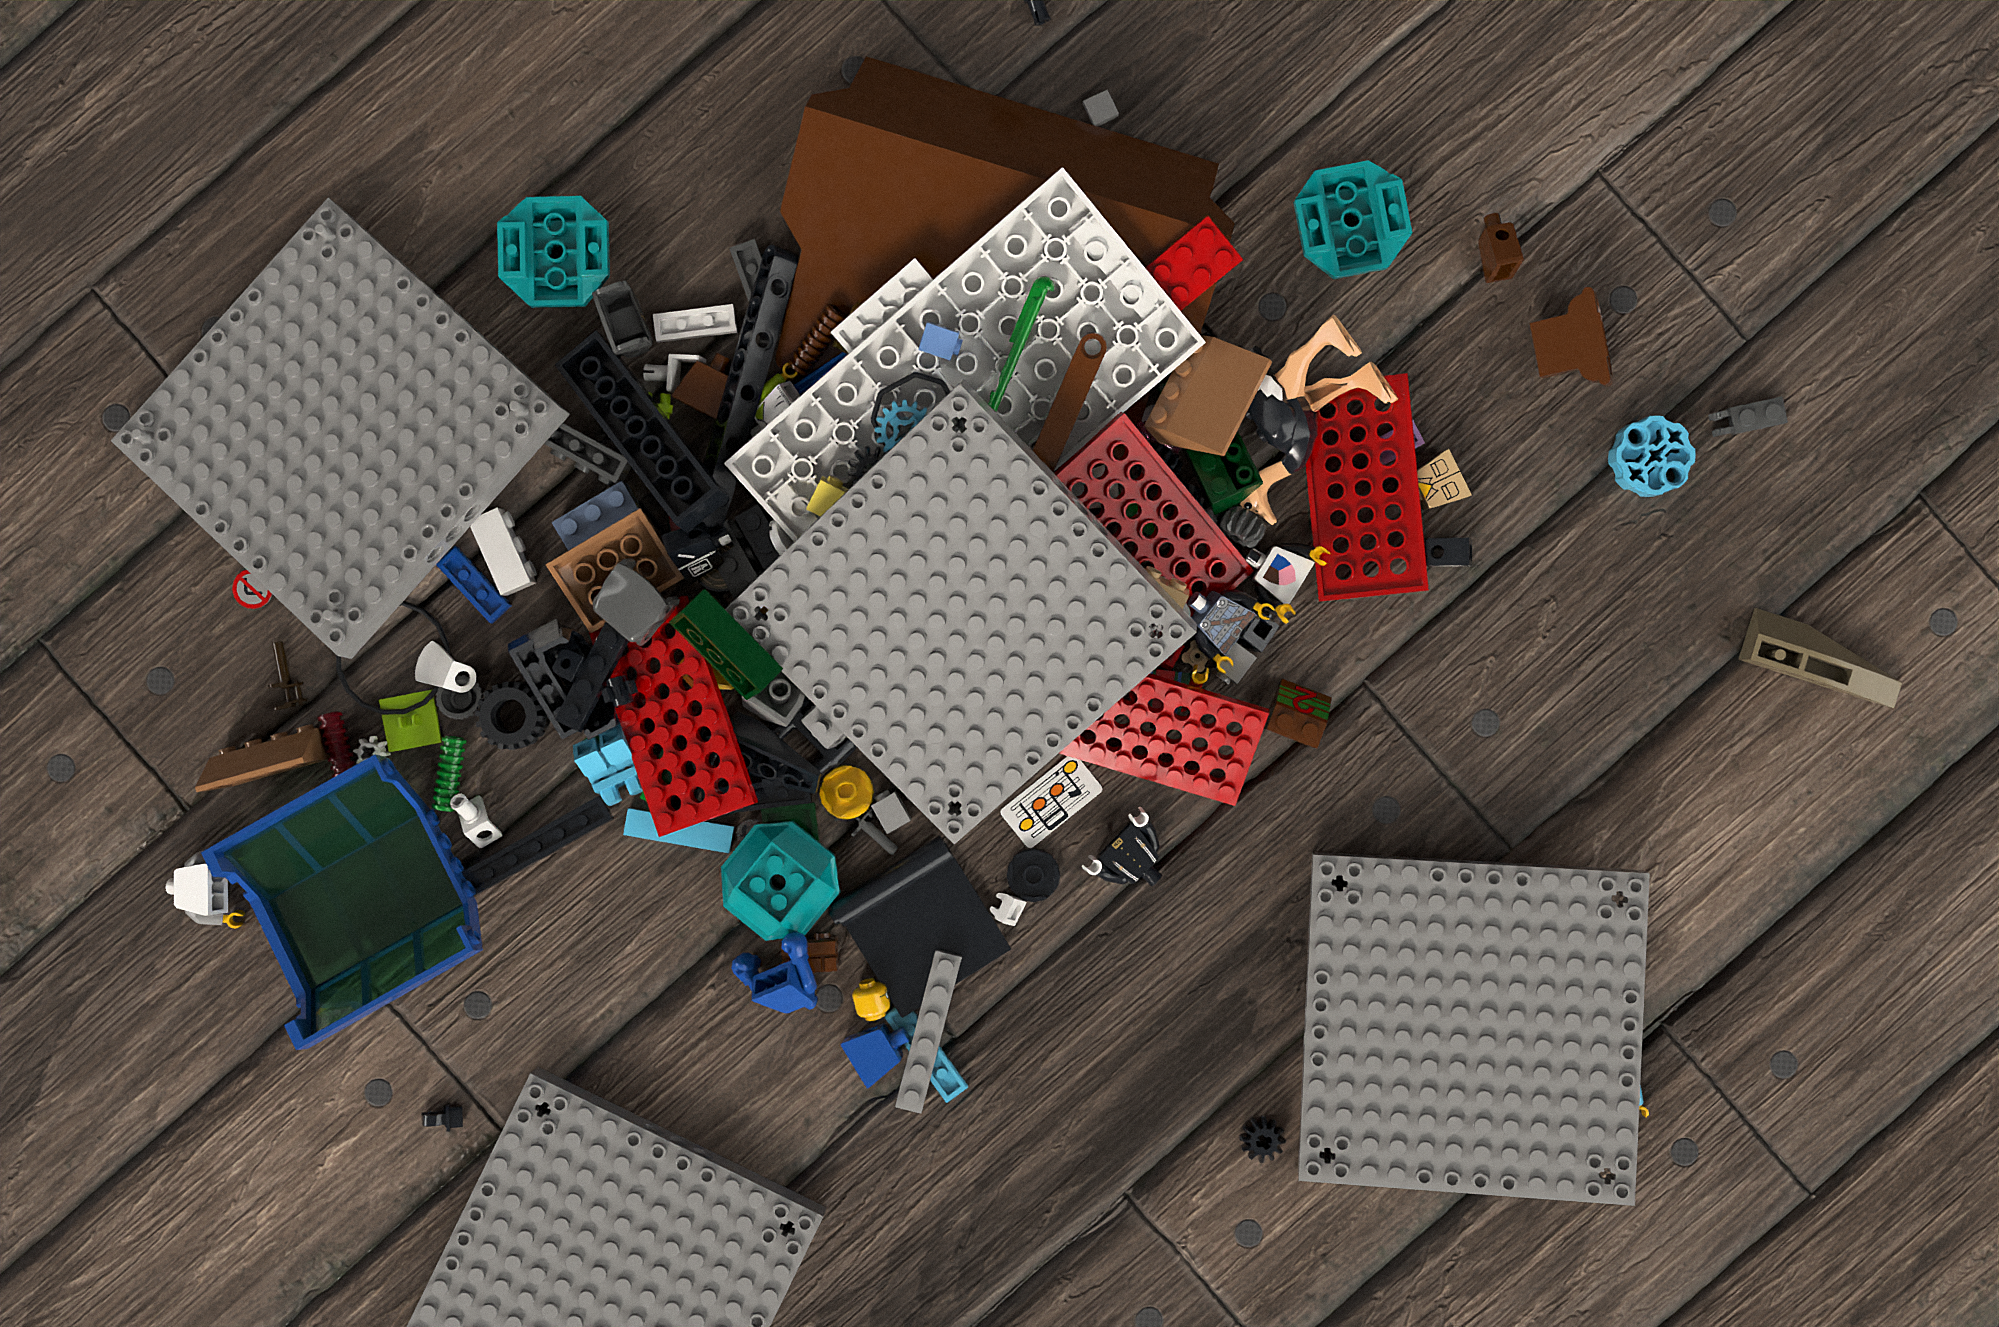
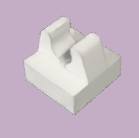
[990,893,1027,926]

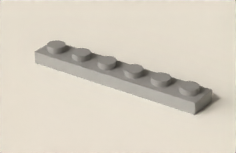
[895,949,962,1114]

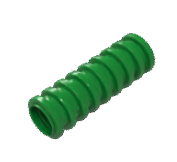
[431,736,467,812]

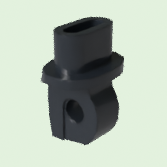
[421,1103,463,1132]

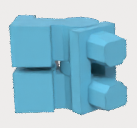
[573,724,643,806]

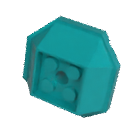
[1293,160,1413,279]
[497,196,610,308]
[721,821,840,941]

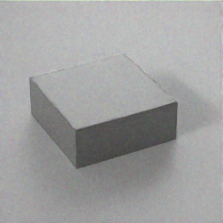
[1083,89,1119,127]

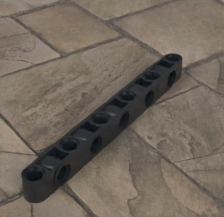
[701,244,798,533]

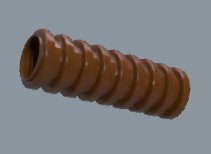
[788,304,847,376]

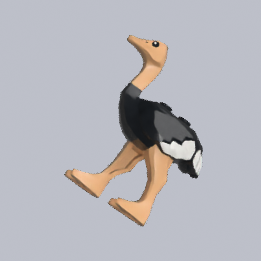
[1240,315,1398,525]

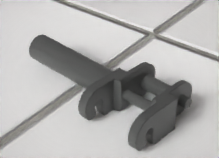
[834,808,899,855]

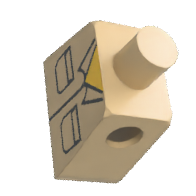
[1417,449,1472,510]

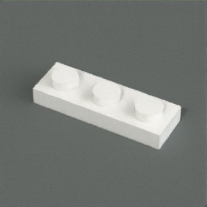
[653,304,738,343]

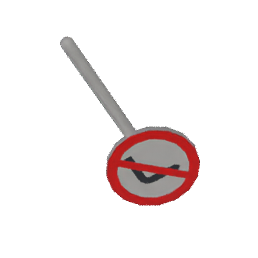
[232,570,273,609]

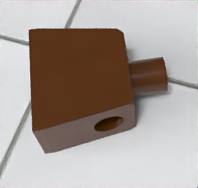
[1478,213,1524,283]
[672,353,731,420]

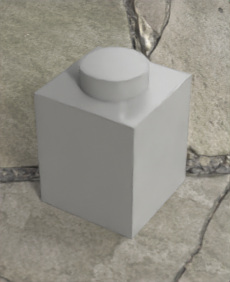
[1213,643,1257,685]
[871,790,912,834]

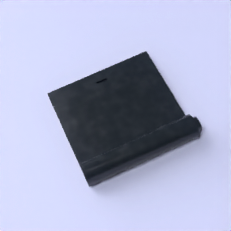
[828,835,1012,1018]

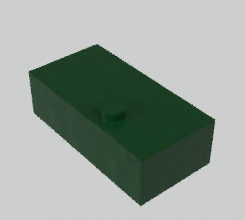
[669,589,783,700]

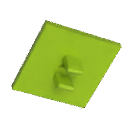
[379,690,442,752]

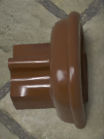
[1530,287,1613,387]

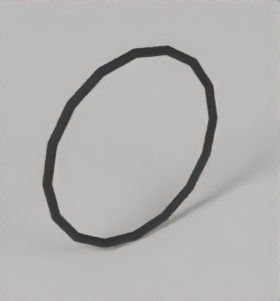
[336,601,450,715]

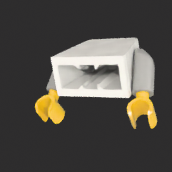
[166,846,245,929]

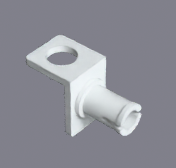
[643,354,706,393]
[450,793,502,848]

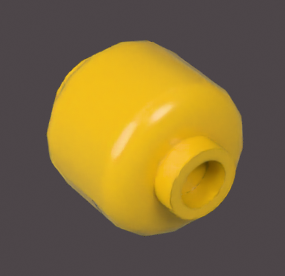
[852,978,890,1021]

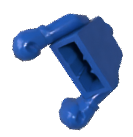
[731,931,818,1013]

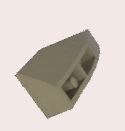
[1738,608,1902,708]

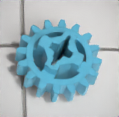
[875,399,927,453]

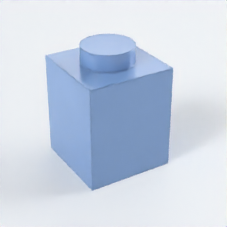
[918,321,963,361]

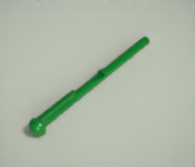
[988,276,1054,412]

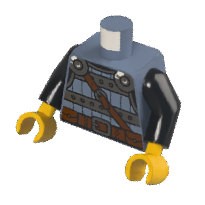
[1188,589,1275,674]

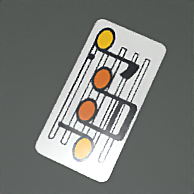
[1001,756,1102,848]

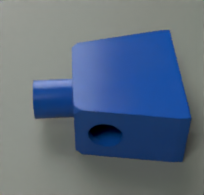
[840,1023,910,1088]

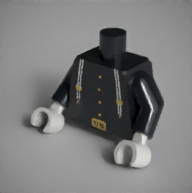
[1082,807,1163,887]

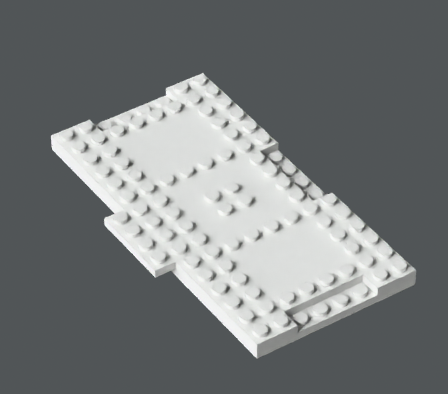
[724,167,1206,542]

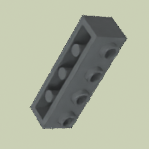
[544,423,632,487]

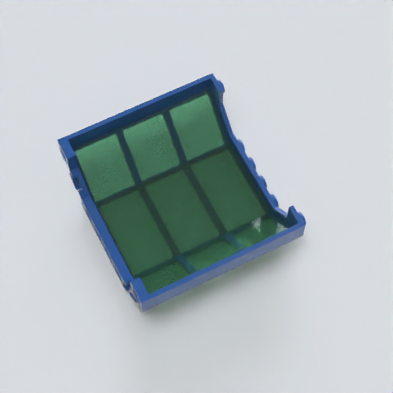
[201,754,483,1050]

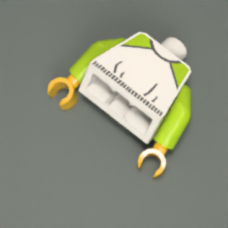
[751,363,800,437]

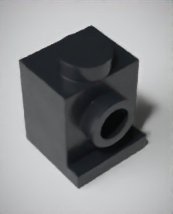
[1237,609,1279,652]

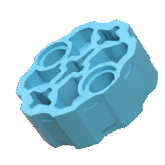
[1608,416,1696,497]

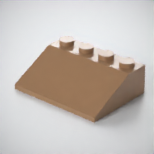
[1144,335,1272,456]
[546,508,684,634]
[195,724,330,792]

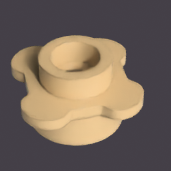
[1181,640,1209,672]

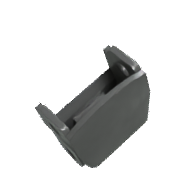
[592,280,653,358]
[592,558,680,646]

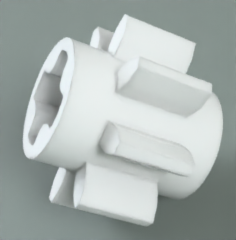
[353,736,391,764]

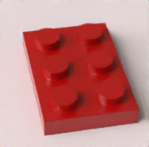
[1145,215,1243,311]

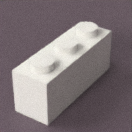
[470,507,537,596]

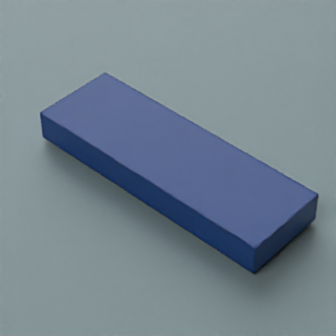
[436,546,512,624]

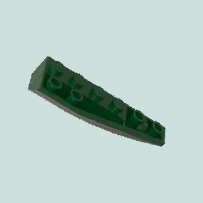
[1155,372,1263,515]

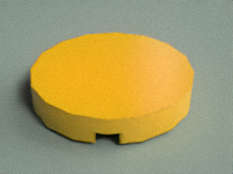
[819,765,874,819]

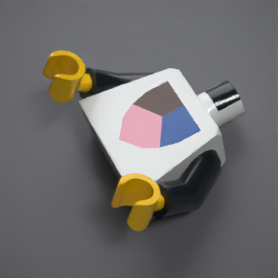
[1245,543,1330,623]

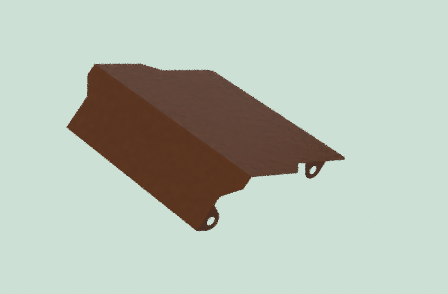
[776,56,1235,466]

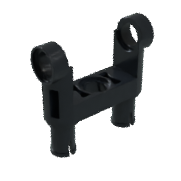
[770,696,859,778]

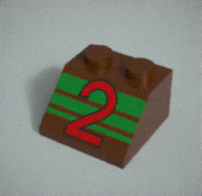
[1264,678,1332,749]

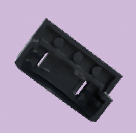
[508,619,616,740]

